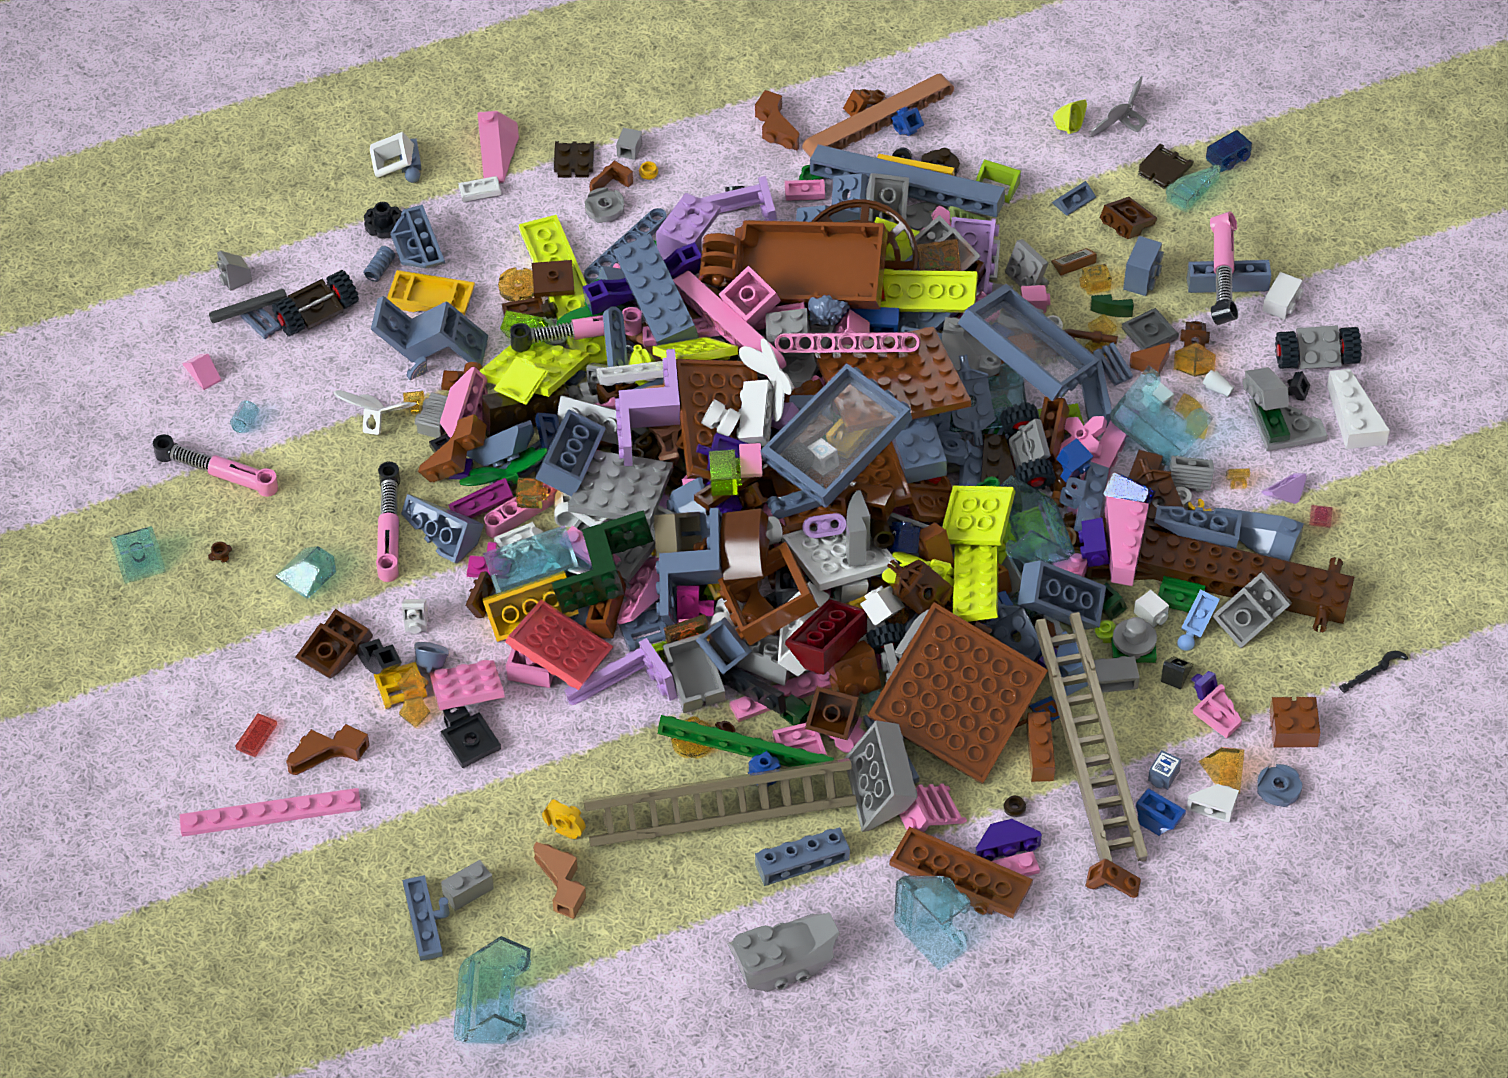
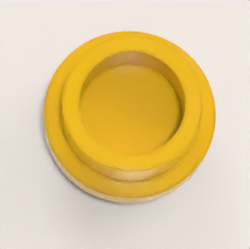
[639,161,658,180]

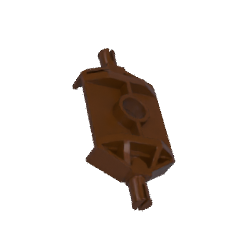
[1131,458,1184,535]
[887,559,954,615]

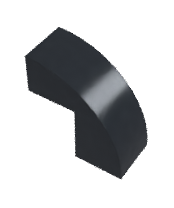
[357,638,402,674]

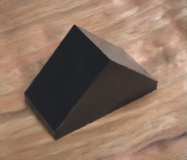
[1161,656,1194,689]

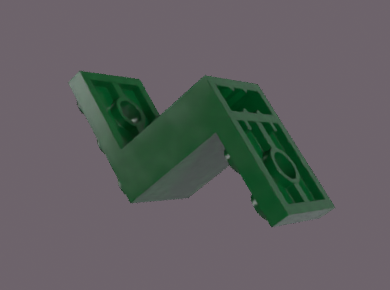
[552,510,654,614]

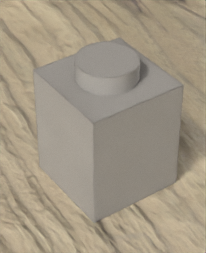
[616,128,642,160]

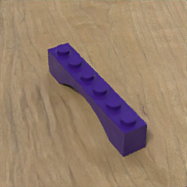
[583,242,702,315]

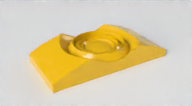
[387,270,475,316]

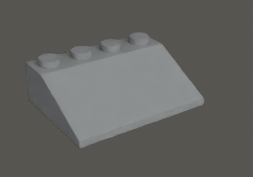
[844,720,918,832]

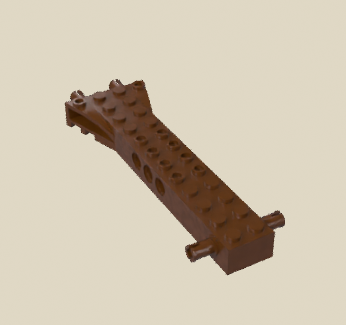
[1070,512,1355,633]

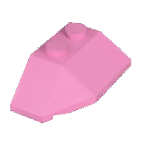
[440,367,488,438]

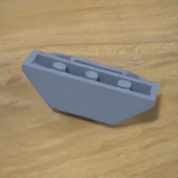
[390,205,445,269]
[467,420,535,467]

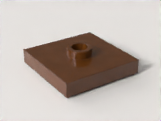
[532,260,575,298]

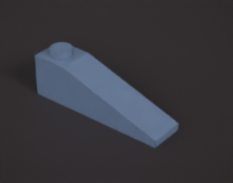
[666,477,710,550]
[1154,506,1242,549]
[1224,508,1304,561]

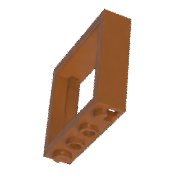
[718,542,819,645]

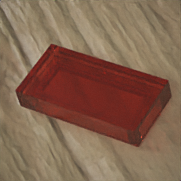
[235,713,277,757]

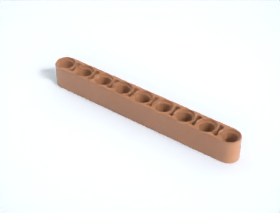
[802,73,954,157]

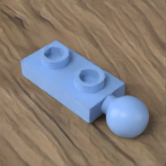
[1177,589,1220,651]

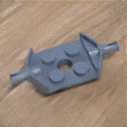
[951,354,996,447]
[985,598,1042,662]

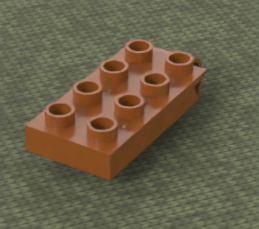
[699,220,888,309]

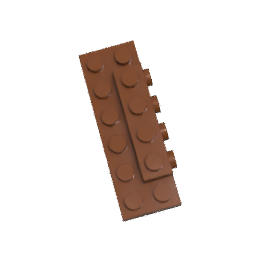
[889,826,1033,919]

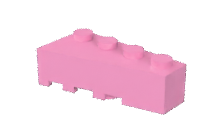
[1105,496,1149,586]

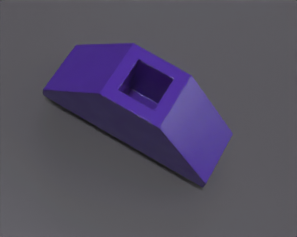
[975,819,1042,861]

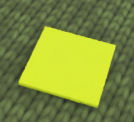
[494,356,549,405]

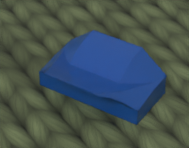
[1135,788,1186,836]

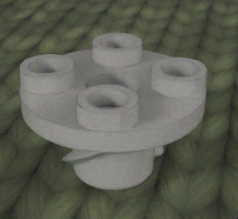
[1113,617,1157,659]

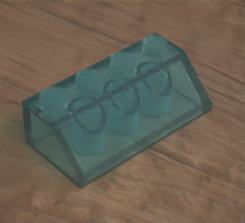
[483,525,579,594]

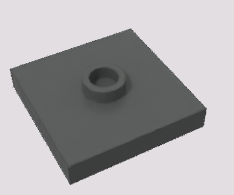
[1122,308,1179,350]

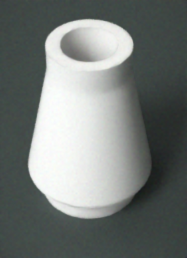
[1202,370,1234,397]

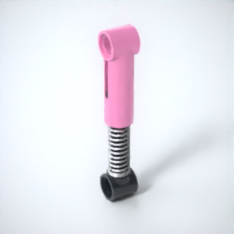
[1210,211,1238,325]
[510,307,642,352]
[153,434,278,497]
[376,461,401,582]

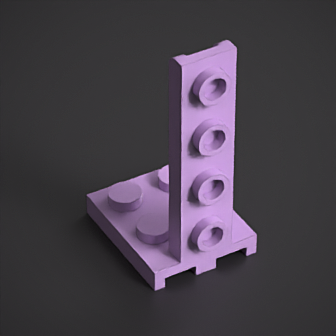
[689,176,777,221]
[564,638,678,705]

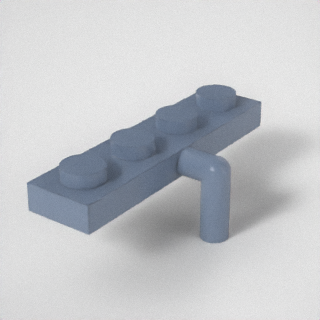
[402,875,450,961]

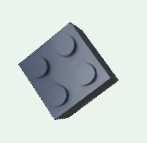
[1123,236,1164,296]

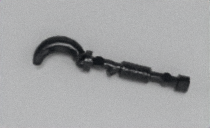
[1339,650,1408,693]

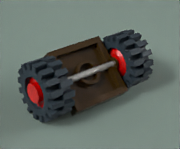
[272,270,359,337]

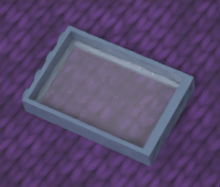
[958,284,1100,401]
[760,364,912,508]

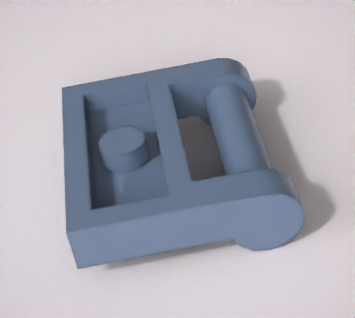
[618,609,671,652]

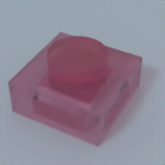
[1309,505,1333,528]

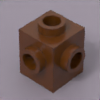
[1180,321,1210,352]

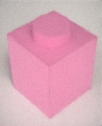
[1020,285,1050,313]

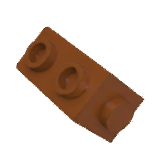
[843,89,887,116]
[589,160,633,192]

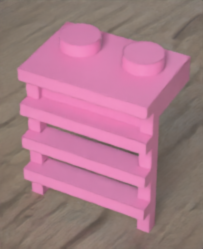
[899,784,967,832]

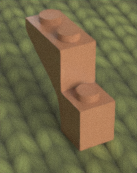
[533,842,586,919]

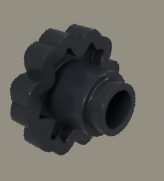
[364,202,402,239]

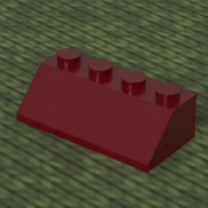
[785,599,867,675]

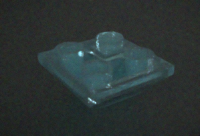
[275,546,336,599]

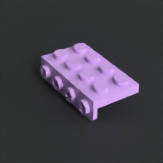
[951,217,999,295]

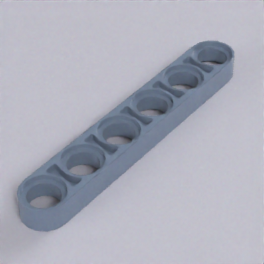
[584,208,667,284]

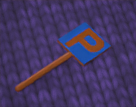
[1015,696,1060,728]

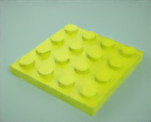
[480,341,590,397]

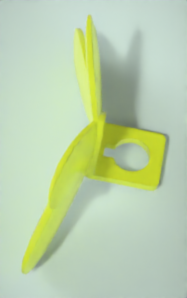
[882,552,954,587]

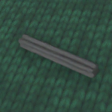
[209,289,287,323]

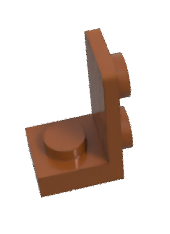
[1085,858,1141,898]

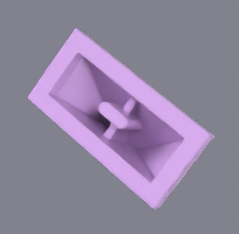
[1261,473,1307,504]

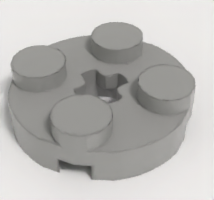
[585,187,624,223]

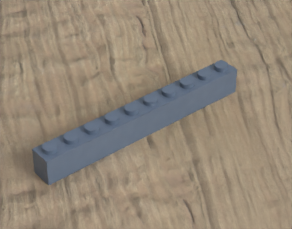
[810,145,1005,218]

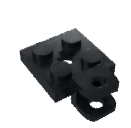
[441,706,501,768]

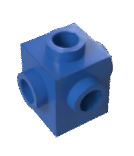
[891,106,924,136]
[748,751,781,787]

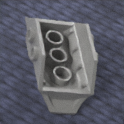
[727,913,840,992]

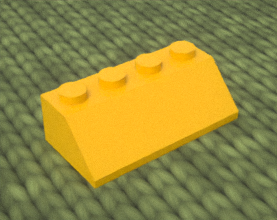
[483,571,579,642]

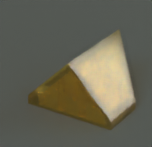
[1173,342,1216,377]
[1198,747,1245,794]

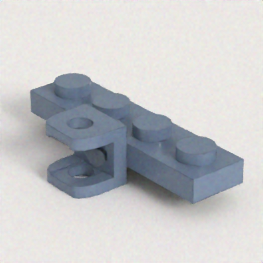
[1059,462,1109,532]

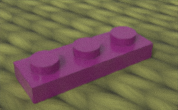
[448,478,514,519]

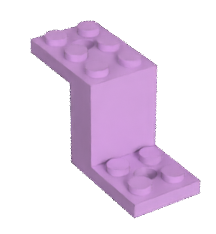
[656,193,721,260]
[615,349,680,466]

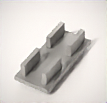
[557,395,619,445]

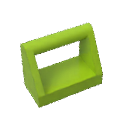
[976,159,1021,204]

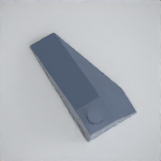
[401,494,484,563]

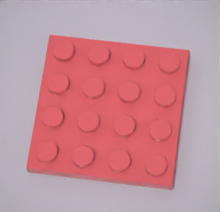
[505,599,614,690]

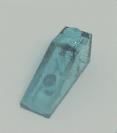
[1166,164,1221,213]

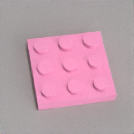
[429,660,505,710]

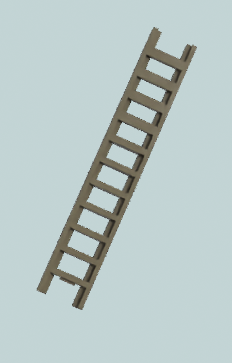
[1035,612,1148,862]
[583,758,857,847]

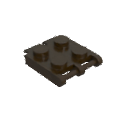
[554,141,594,178]
[1138,143,1194,189]

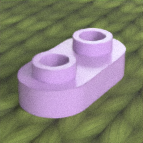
[803,513,846,538]

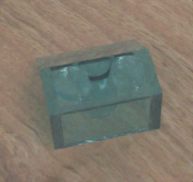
[110,526,166,584]

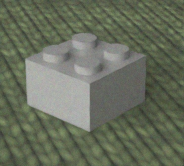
[766,308,811,358]

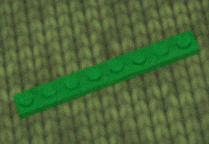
[657,715,834,775]

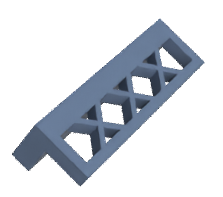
[1081,350,1112,428]

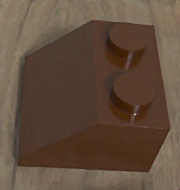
[805,686,864,740]

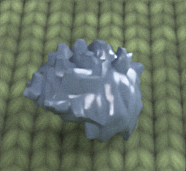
[808,295,850,326]

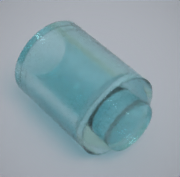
[230,400,259,433]

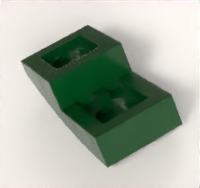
[1090,294,1134,317]

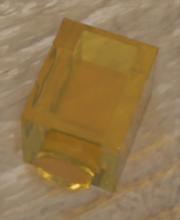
[1079,264,1112,295]
[516,478,548,509]

